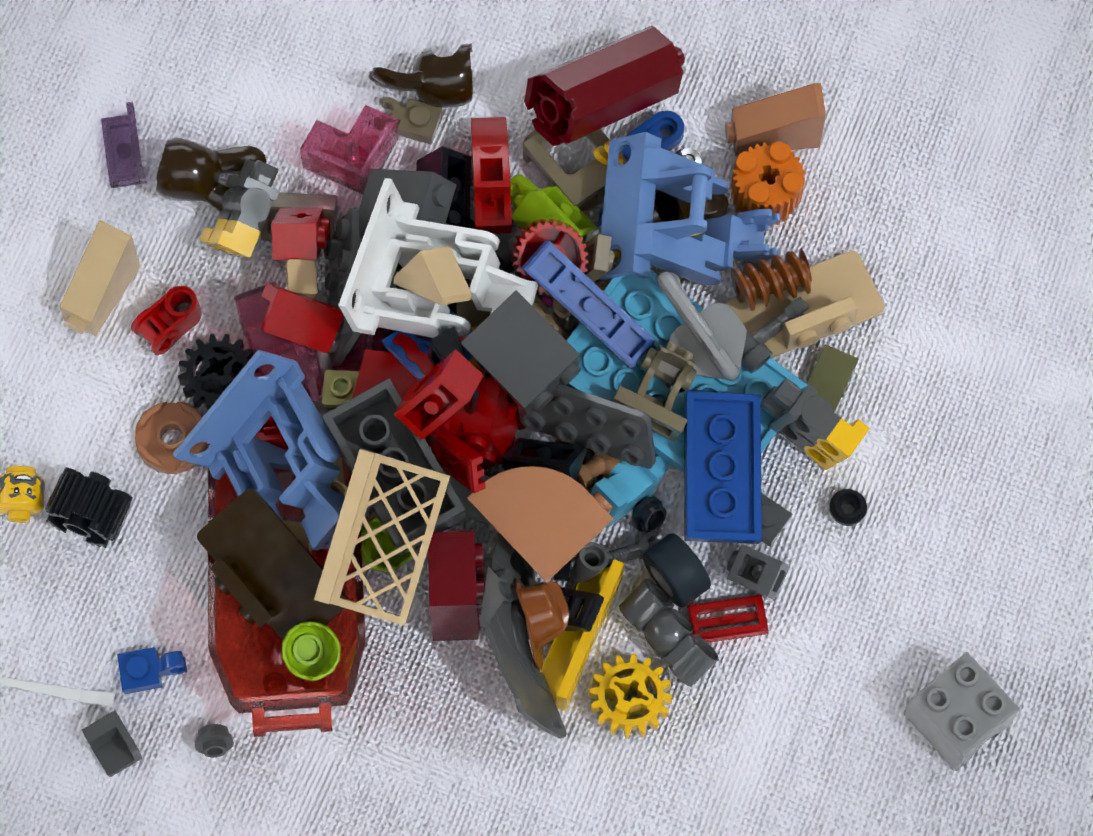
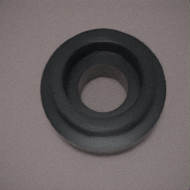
[829,489,867,526]
[632,496,667,533]

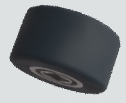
[642,533,711,607]

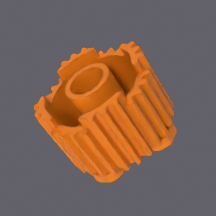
[731,141,805,226]

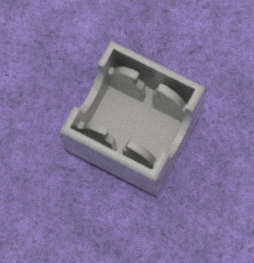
[904,652,1020,771]

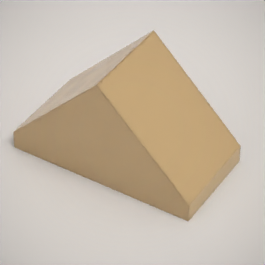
[393,246,471,305]

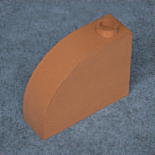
[467,466,614,583]

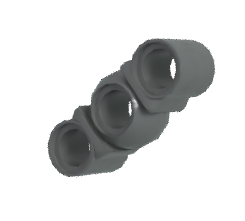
[619,579,719,687]

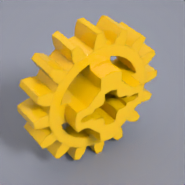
[589,654,673,739]

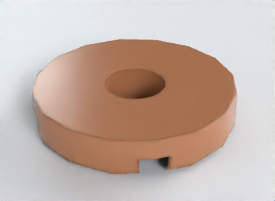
[135,401,209,474]

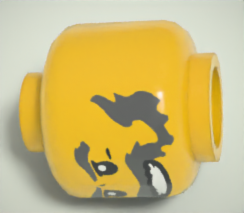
[0,466,45,523]

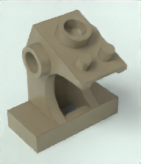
[610,341,697,442]

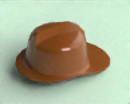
[515,579,570,670]

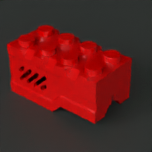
[352,349,520,467]

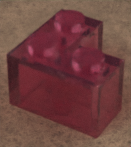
[300,105,399,194]

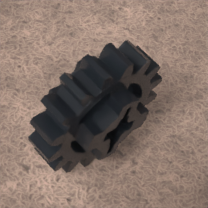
[178,334,259,411]

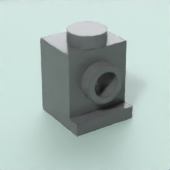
[727,544,790,600]

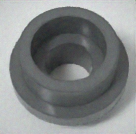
[194,724,234,758]

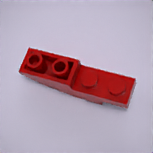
[471,117,512,234]

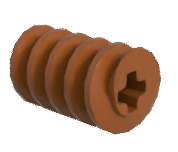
[731,248,812,311]

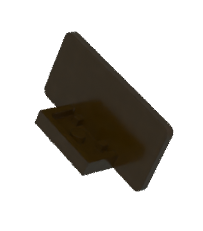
[197,489,349,640]

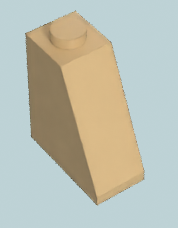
[59,220,141,337]

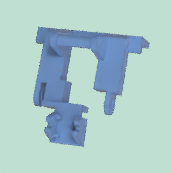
[599,132,781,285]
[173,350,345,551]

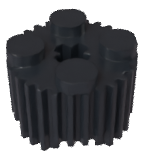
[45,467,133,548]

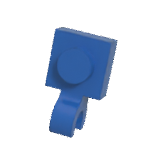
[117,647,187,694]

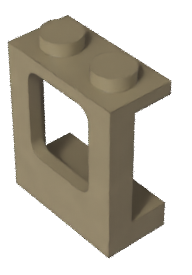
[523,129,627,214]

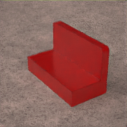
[261,282,344,353]

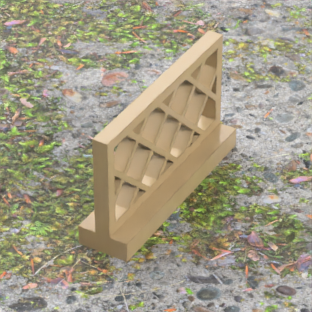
[314,448,450,626]

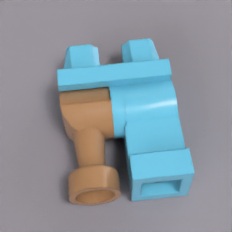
[577,452,670,529]

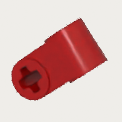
[131,285,202,356]

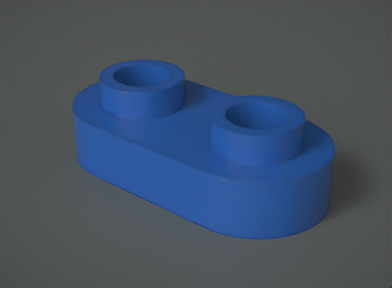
[622,111,685,161]

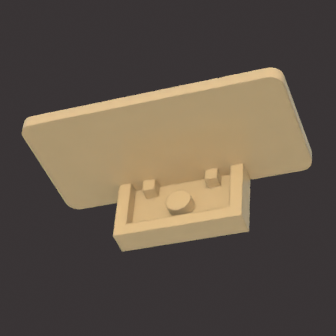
[726,251,885,358]

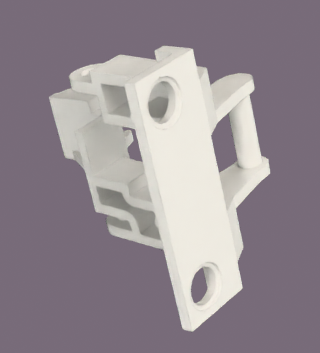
[338,178,538,338]

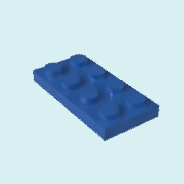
[684,391,762,544]

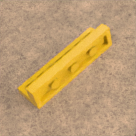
[540,559,624,712]

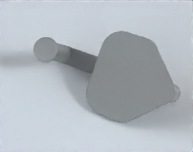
[657,272,747,381]

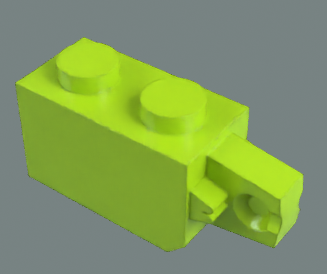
[510,174,597,243]

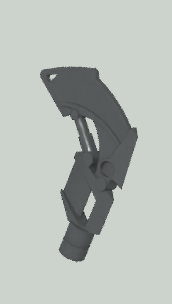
[480,533,567,739]

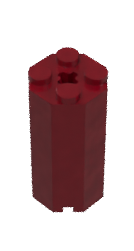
[524,26,685,146]

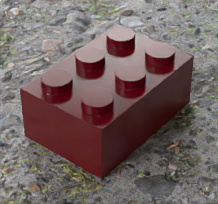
[428,531,485,641]

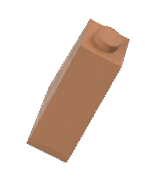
[725,83,826,156]

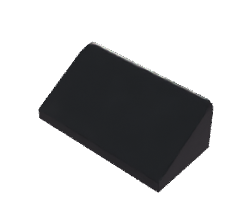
[502,438,586,481]

